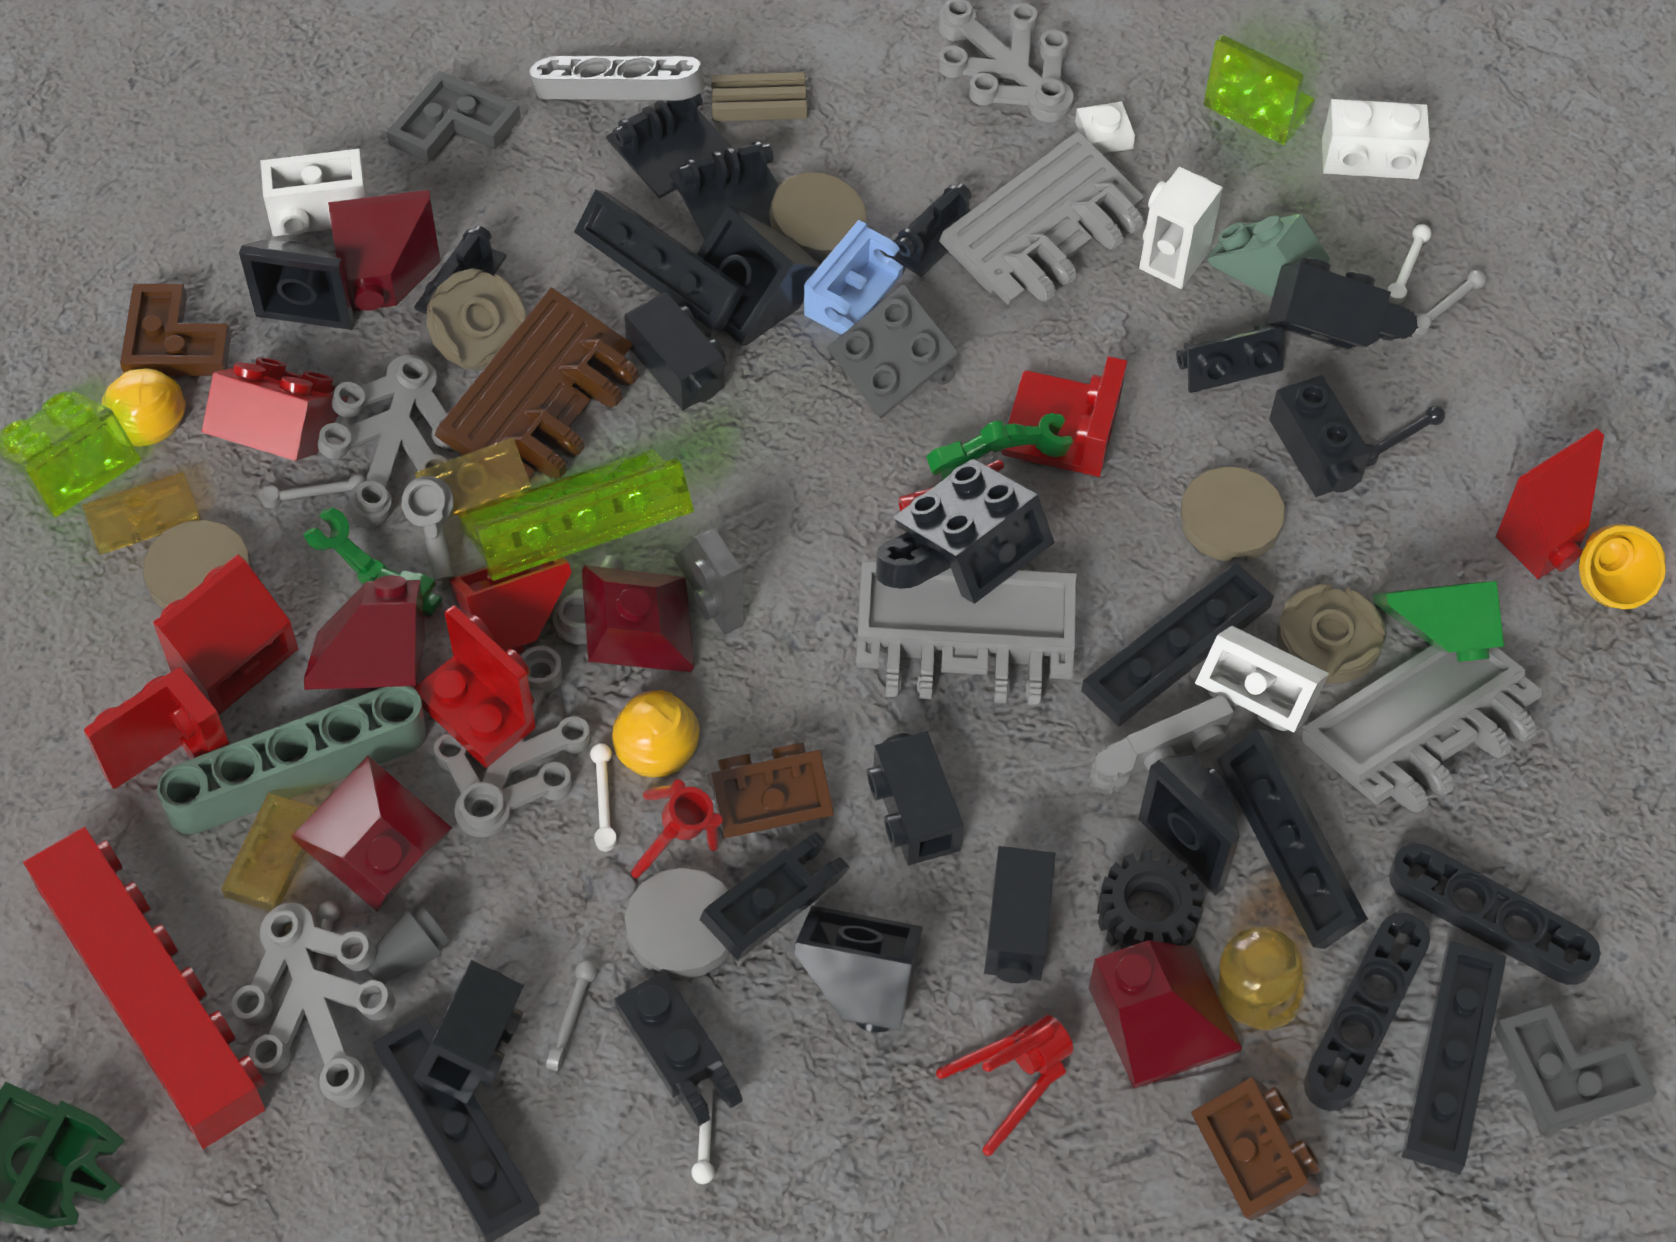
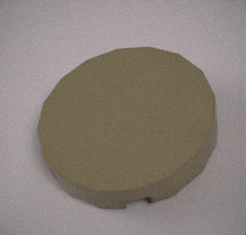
[769,172,867,260]
[426,269,527,371]
[1180,466,1285,562]
[143,520,251,609]
[1277,584,1385,684]

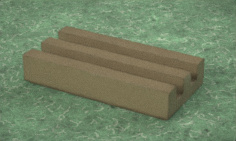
[711,72,807,121]

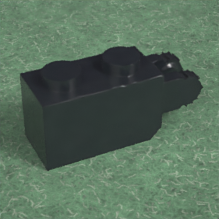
[1266,257,1419,350]

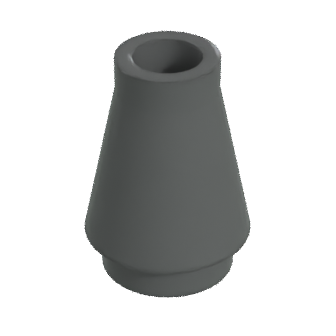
[367,905,450,985]

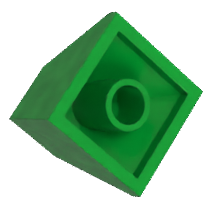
[1373,581,1504,662]

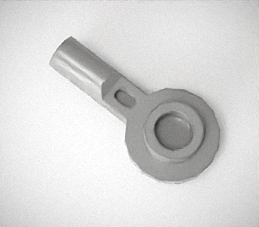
[402,476,455,581]
[552,555,624,645]

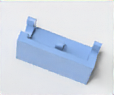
[804,220,903,335]

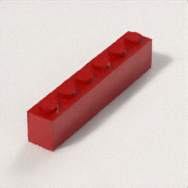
[23,826,266,1149]

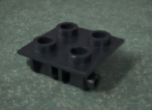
[606,93,737,199]
[670,141,779,240]

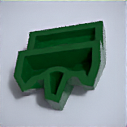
[0,1081,125,1229]

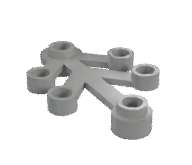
[938,0,1073,122]
[318,355,453,528]
[434,646,591,837]
[232,903,395,1108]

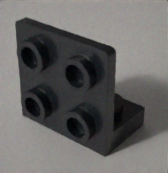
[894,459,1055,604]

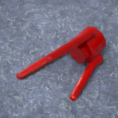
[631,779,723,878]
[936,1015,1074,1156]

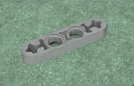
[529,56,705,100]

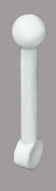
[1387,224,1432,305]
[590,743,617,852]
[691,1078,716,1185]

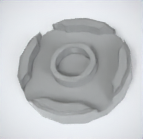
[624,867,730,980]

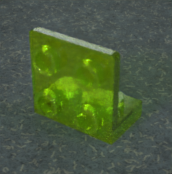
[1203,35,1315,146]
[0,391,142,518]

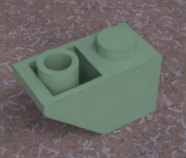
[1206,214,1331,297]

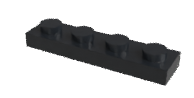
[574,189,745,332]
[1081,562,1274,727]
[1216,729,1368,949]
[1401,940,1507,1174]
[372,1014,541,1242]

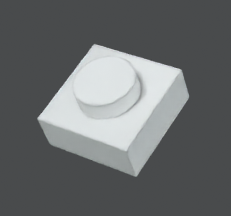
[1075,101,1135,154]

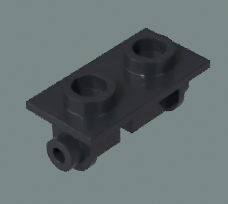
[883,184,972,277]
[414,226,507,314]
[1176,325,1283,393]

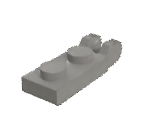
[1087,695,1234,796]

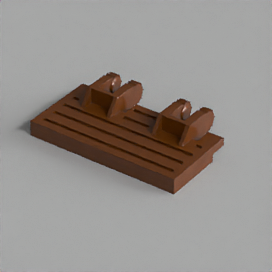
[434,287,640,490]

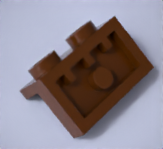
[707,742,834,839]
[1191,1077,1322,1221]

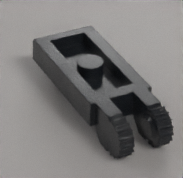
[699,832,850,961]
[614,971,743,1126]

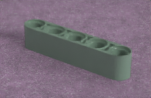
[157,686,428,834]

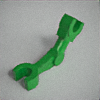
[926,413,1073,480]
[303,507,442,616]

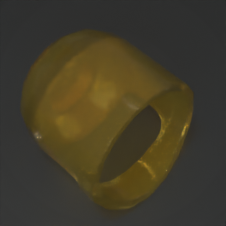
[1218,927,1304,1030]

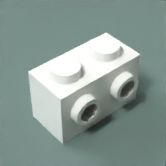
[1322,99,1430,179]
[260,149,368,236]
[1139,166,1223,290]
[1195,626,1329,733]

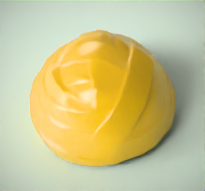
[101,368,186,447]
[1579,524,1666,609]
[612,690,700,778]

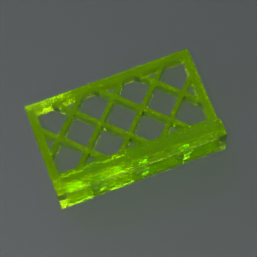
[457,449,694,581]

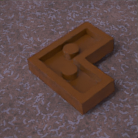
[120,283,231,376]

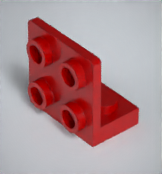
[1001,356,1127,477]
[413,605,536,768]
[84,666,230,789]

